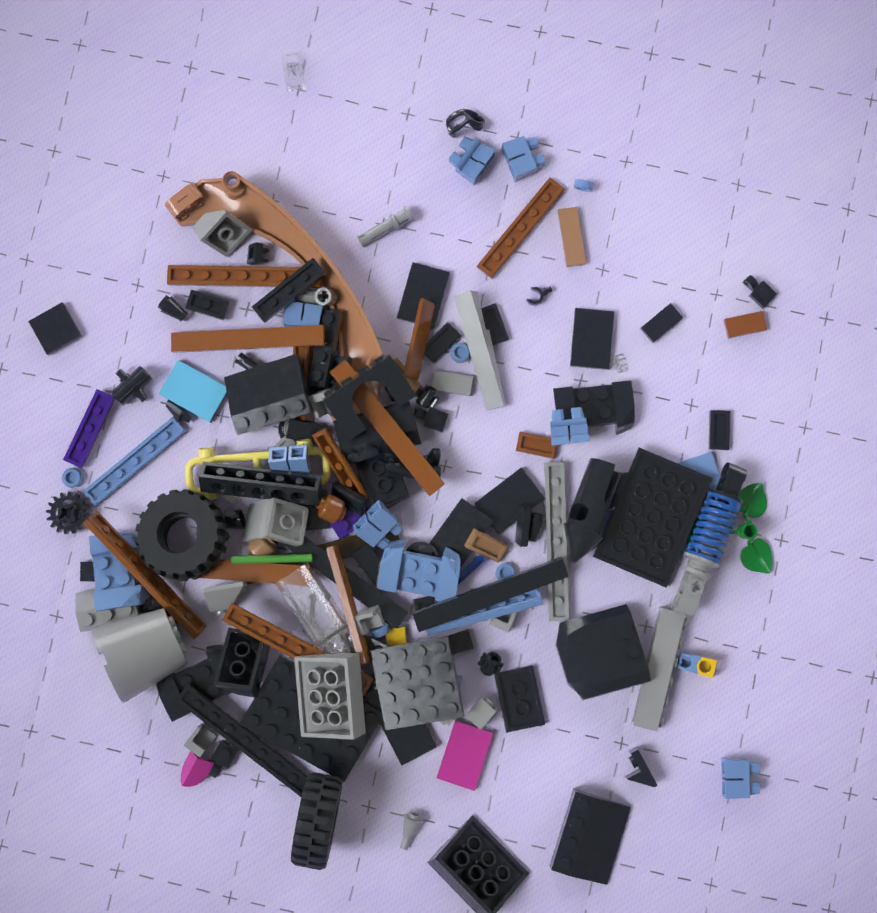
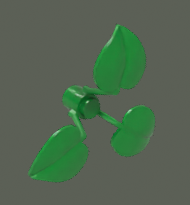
[687,483,772,574]

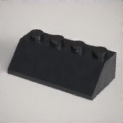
[333,400,422,464]

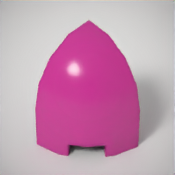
[180,751,214,787]

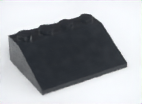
[224,353,313,435]
[549,788,631,885]
[427,815,529,913]

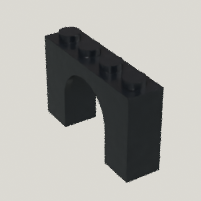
[322,354,417,440]

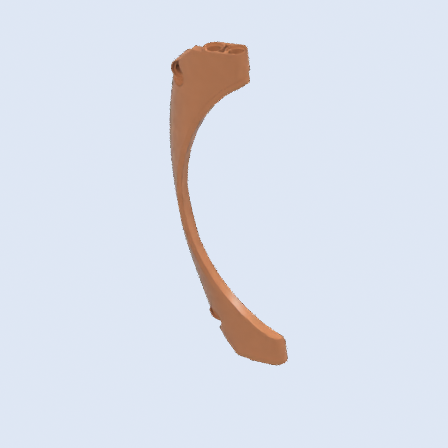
[165,171,383,421]

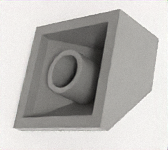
[192,210,253,257]
[203,582,249,615]

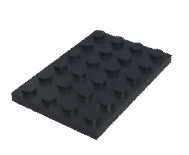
[592,447,713,588]
[240,654,383,782]

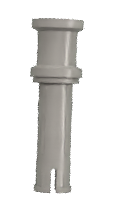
[357,206,415,247]

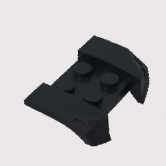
[553,380,635,438]
[156,645,232,722]

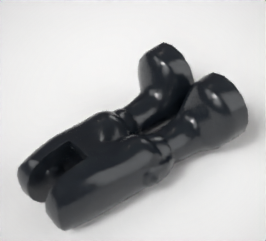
[384,448,441,479]

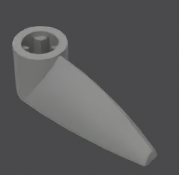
[293,287,337,306]

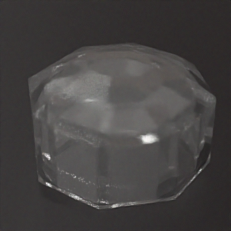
[613,354,629,374]

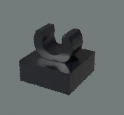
[247,242,270,265]

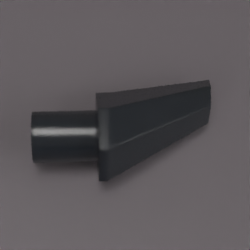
[166,400,192,423]

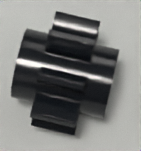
[416,385,440,409]
[477,652,504,676]

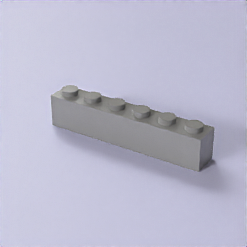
[631,607,687,731]

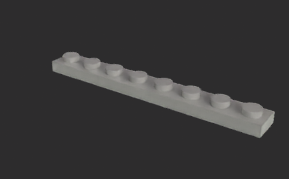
[544,462,569,621]

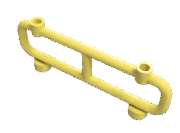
[185,439,331,500]

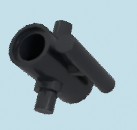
[111,366,152,405]

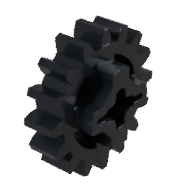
[46,491,91,535]

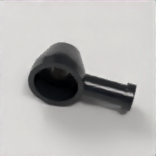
[224,507,245,529]

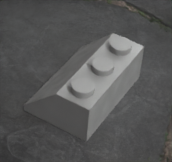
[75,588,142,632]

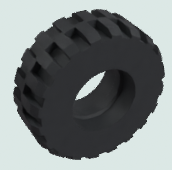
[135,489,229,582]
[291,772,343,870]

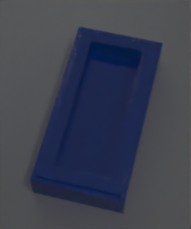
[458,554,484,585]

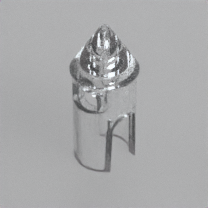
[275,562,351,654]

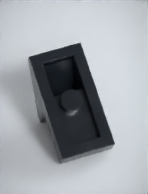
[625,747,658,787]

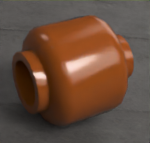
[316,494,347,523]

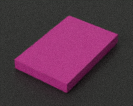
[436,720,493,791]

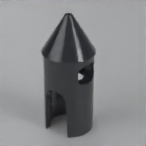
[563,458,629,563]

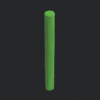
[231,554,312,564]

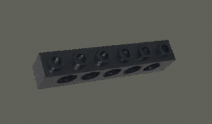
[199,461,322,506]

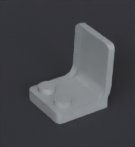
[242,498,309,546]

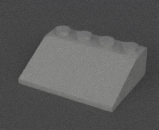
[294,653,366,740]

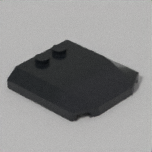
[555,604,651,701]

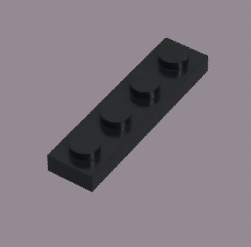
[252,258,326,323]
[308,309,343,389]

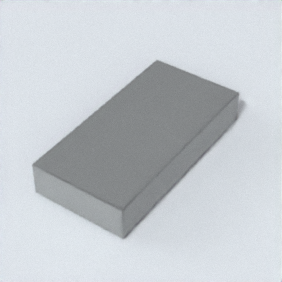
[432,370,473,396]

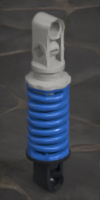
[672,462,747,617]

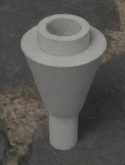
[400,812,423,850]

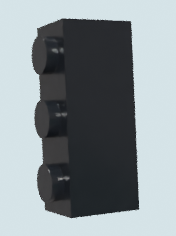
[213,628,270,698]

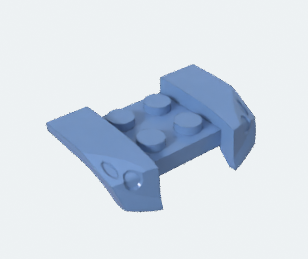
[89,532,148,612]
[377,539,461,601]

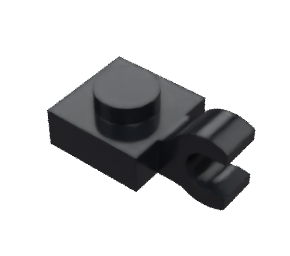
[742,275,777,309]
[413,407,449,432]
[208,740,238,778]

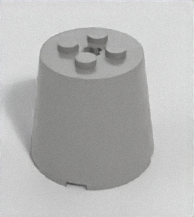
[91,608,188,703]

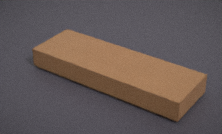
[557,207,586,267]

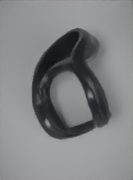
[446,109,485,138]

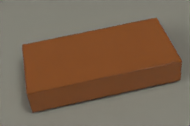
[724,311,767,339]
[516,432,557,459]

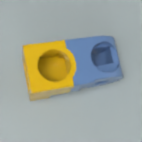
[677,652,717,678]

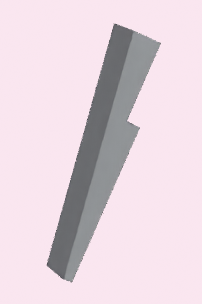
[454,290,506,410]

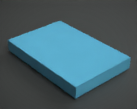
[159,360,227,423]

